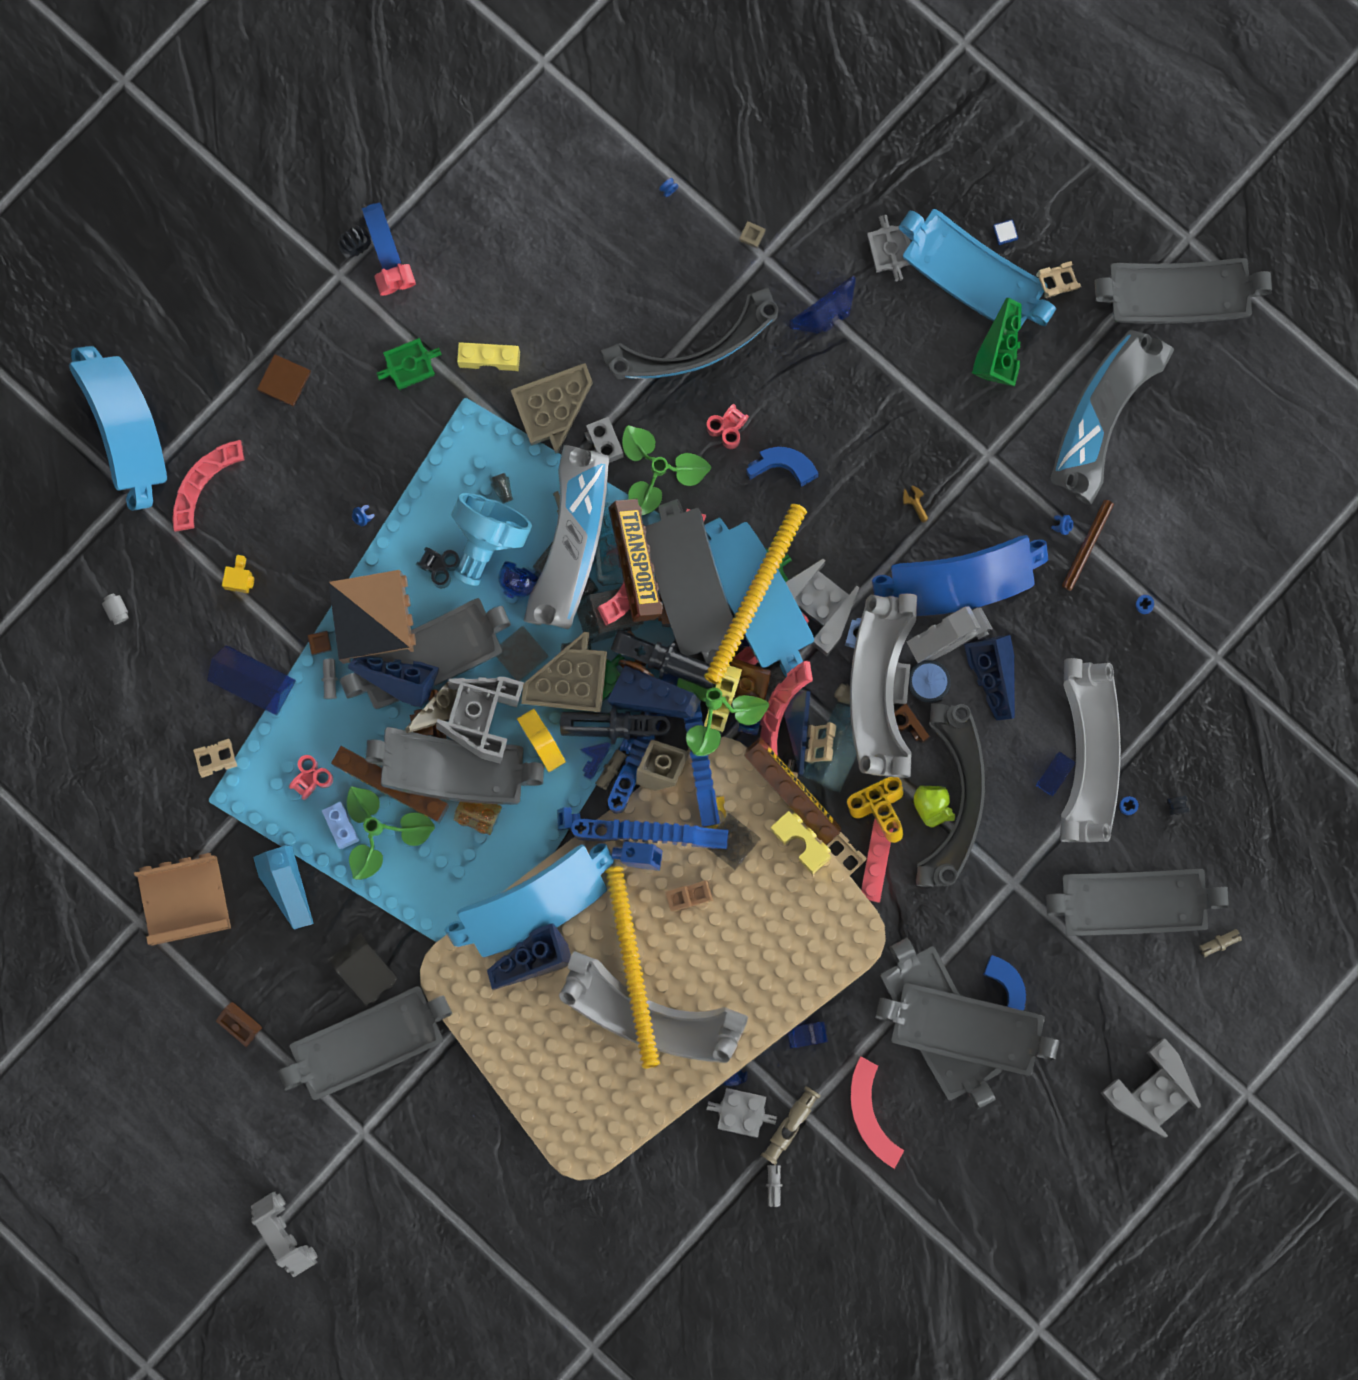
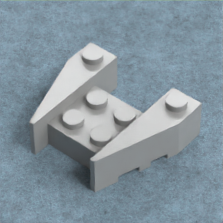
[786,559,859,656]
[907,606,993,663]
[436,677,524,764]
[1101,1039,1201,1138]
[251,1192,318,1277]

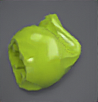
[913,786,955,828]

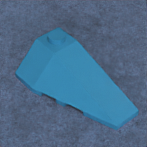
[253,846,314,929]

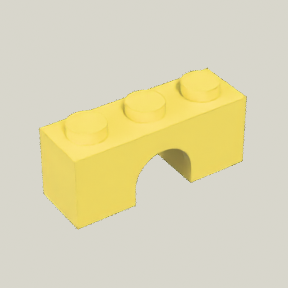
[457,343,520,371]
[704,666,742,732]
[771,811,831,875]

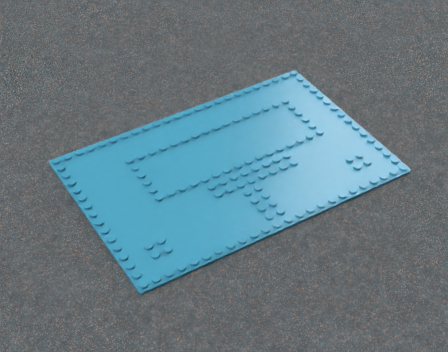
[209,398,675,942]

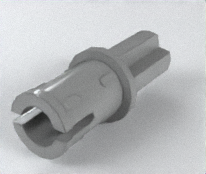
[322,658,338,699]
[766,1165,782,1207]

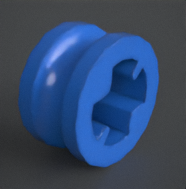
[659,178,679,197]
[1136,595,1154,614]
[619,737,635,755]
[1119,796,1139,815]

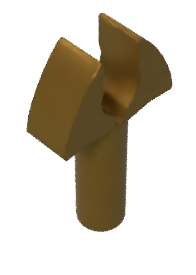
[903,486,928,522]

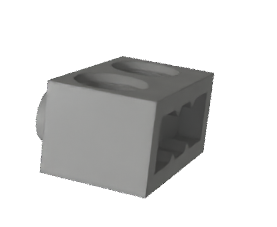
[584,417,624,463]

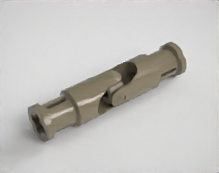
[761,1086,821,1165]

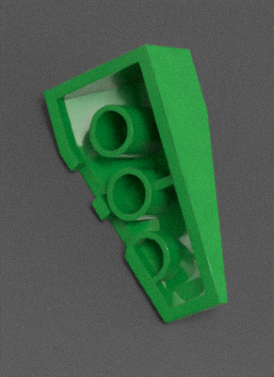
[972,298,1022,386]

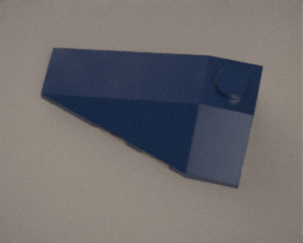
[964,635,1015,720]
[348,656,439,708]
[784,691,811,777]
[487,923,571,990]

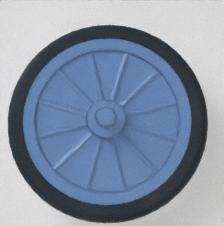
[909,660,950,702]

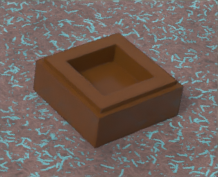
[308,631,332,656]

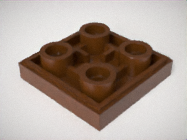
[257,354,311,407]

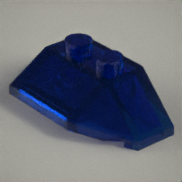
[789,275,856,333]

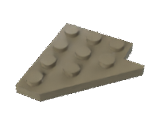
[511,363,592,454]
[521,632,607,712]

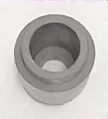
[102,594,129,625]

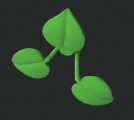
[622,425,711,515]
[677,678,769,756]
[347,787,435,880]

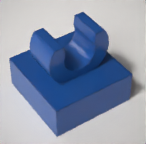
[557,807,580,830]

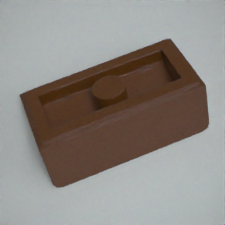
[216,1002,262,1047]

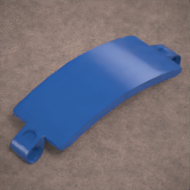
[872,535,1048,616]

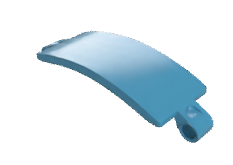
[899,209,1056,331]
[69,346,167,511]
[705,517,814,677]
[445,843,614,957]

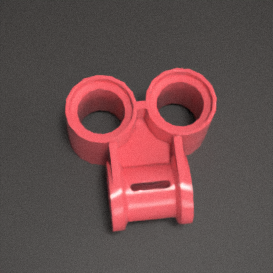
[374,264,416,296]
[707,404,749,449]
[289,755,333,800]

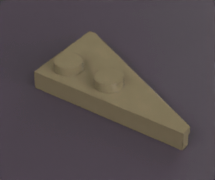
[405,681,458,733]

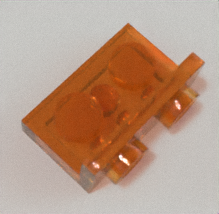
[454,801,502,835]

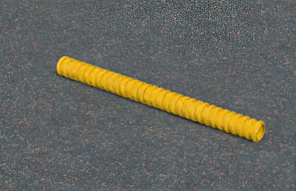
[704,504,807,684]
[605,866,660,1068]

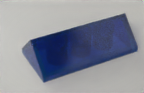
[207,645,296,716]

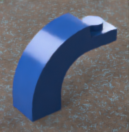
[362,202,402,270]
[746,447,819,487]
[983,955,1026,1011]

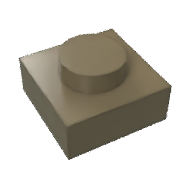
[739,221,766,248]

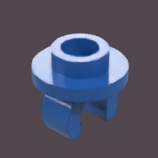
[352,505,374,527]
[1051,515,1073,535]

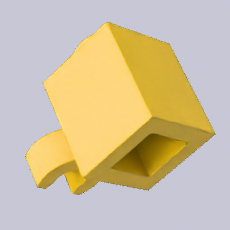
[222,555,254,593]

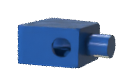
[612,842,663,871]

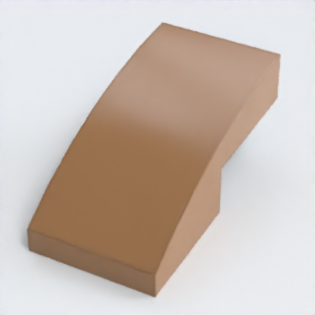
[665,880,713,912]

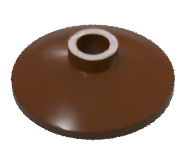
[618,659,654,677]

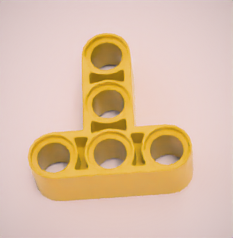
[517,709,566,772]
[847,777,904,843]

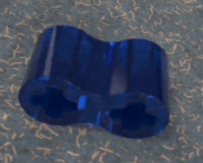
[787,1022,828,1049]

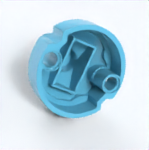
[451,493,532,586]

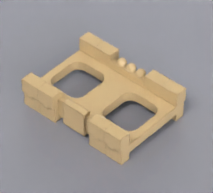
[1036,261,1081,298]
[804,722,836,764]
[193,739,237,777]
[827,832,867,876]

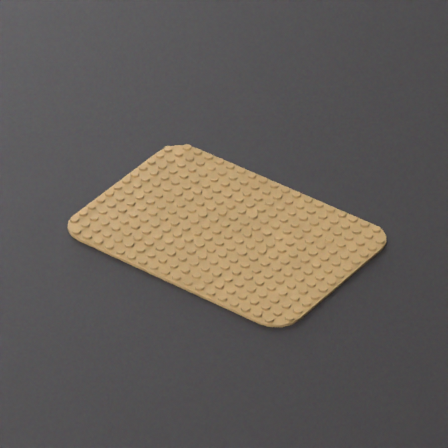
[420,737,886,1180]

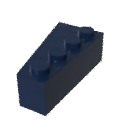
[607,666,701,719]

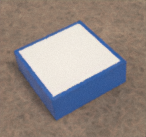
[993,219,1018,245]

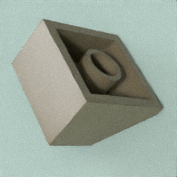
[636,739,689,790]

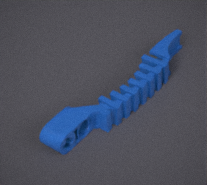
[608,674,678,814]
[684,705,720,827]
[571,819,728,849]

